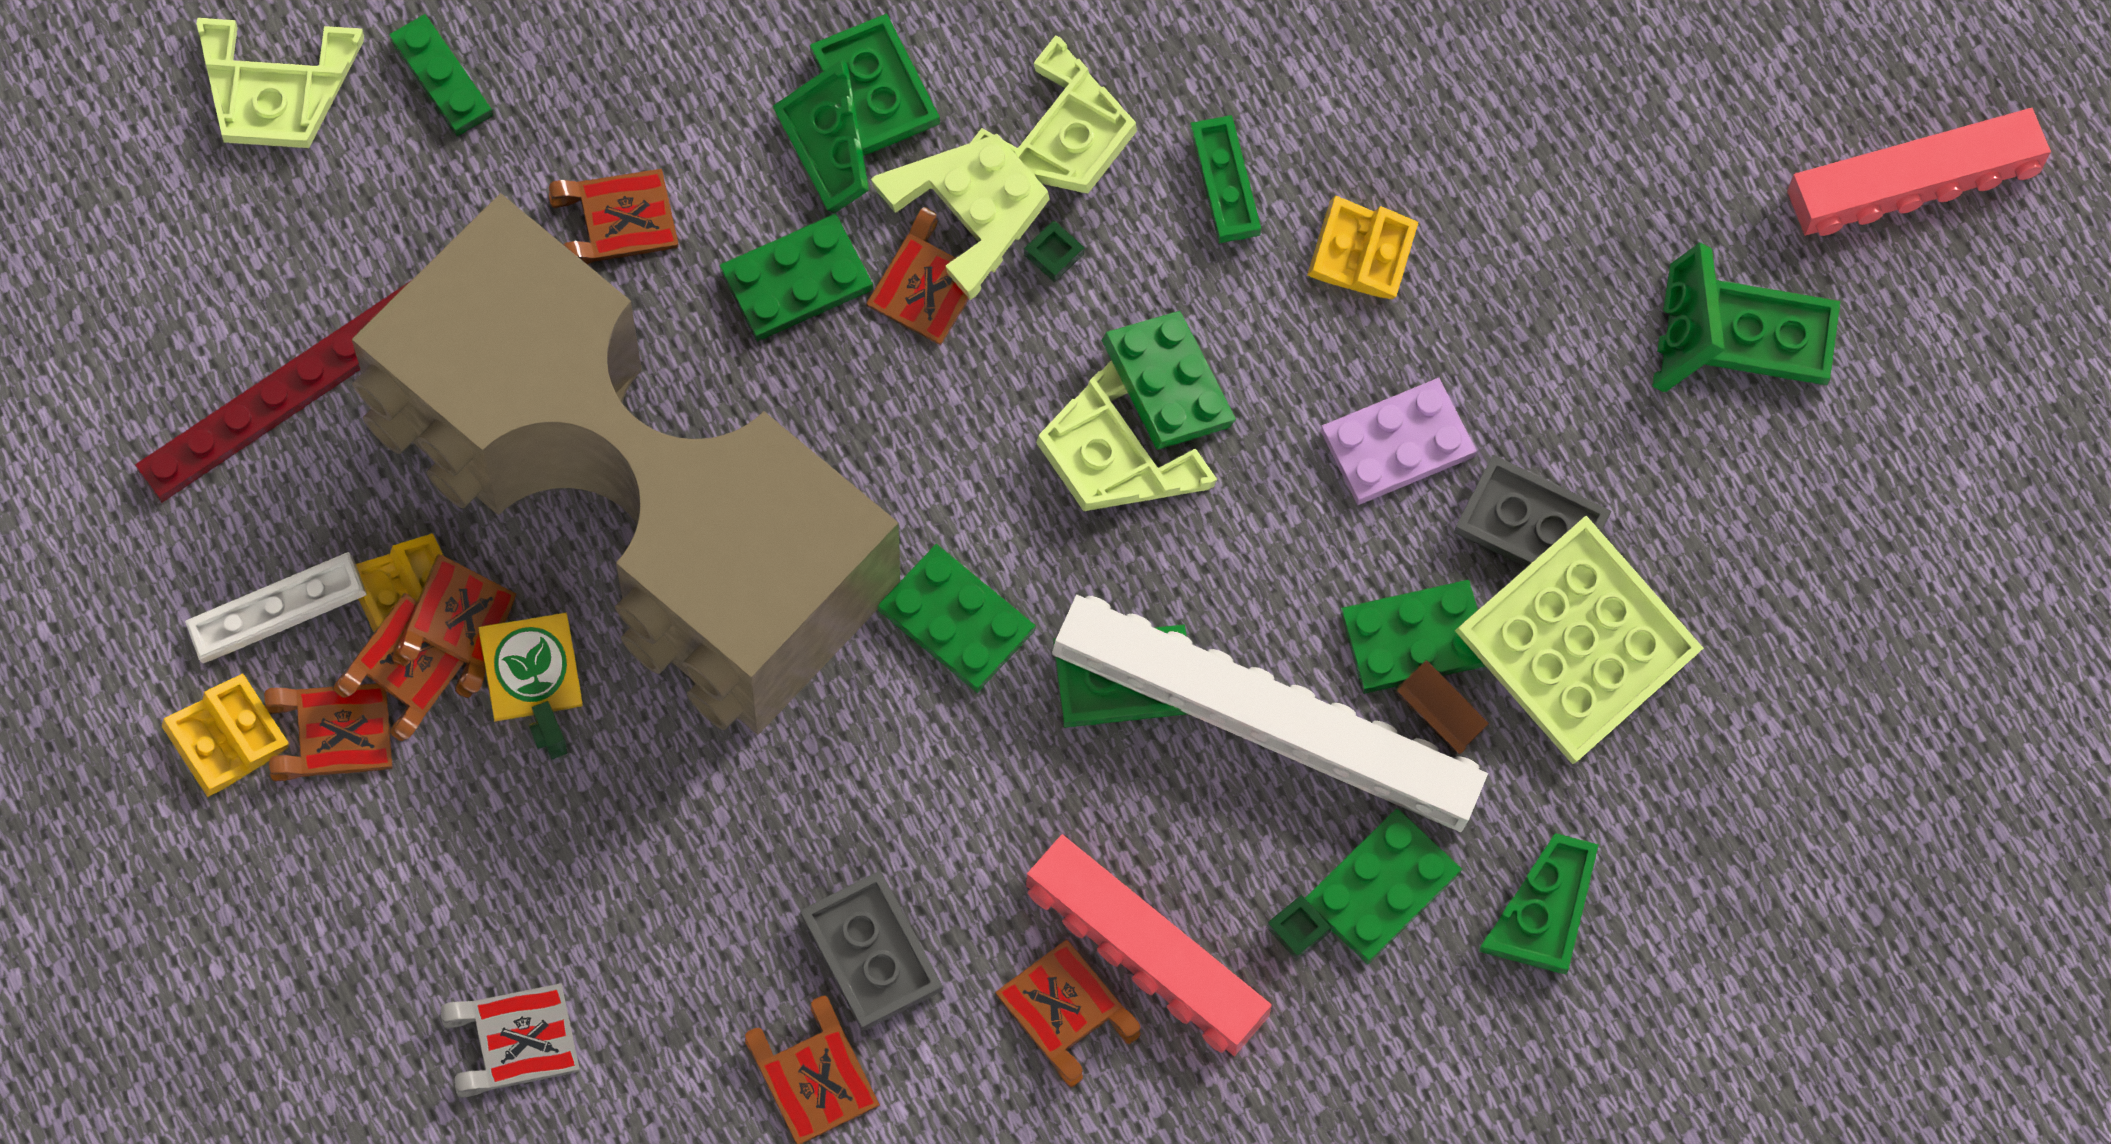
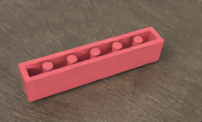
[1787,108,2051,236]
[1026,834,1272,1057]

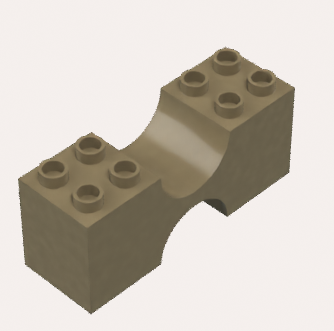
[352,193,900,735]

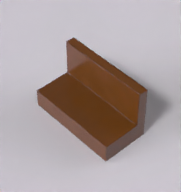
[1394,660,1489,755]

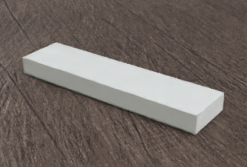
[185,552,367,663]

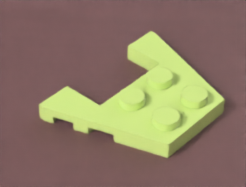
[196,18,364,148]
[970,35,1137,194]
[871,134,1050,300]
[1036,361,1217,511]

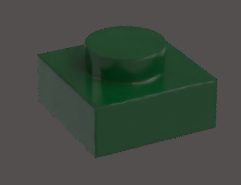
[1024,220,1085,282]
[528,701,568,760]
[1266,894,1331,961]

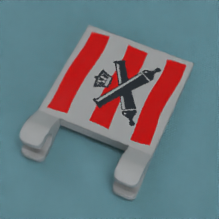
[441,983,580,1098]

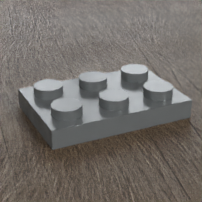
[1454,455,1611,568]
[800,870,943,1032]

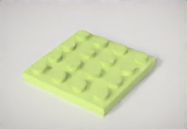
[1455,516,1704,764]

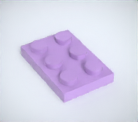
[1321,378,1477,505]

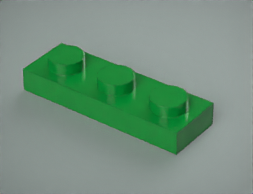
[389,14,493,137]
[1190,115,1261,244]

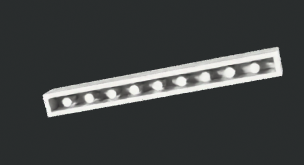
[1052,594,1488,832]

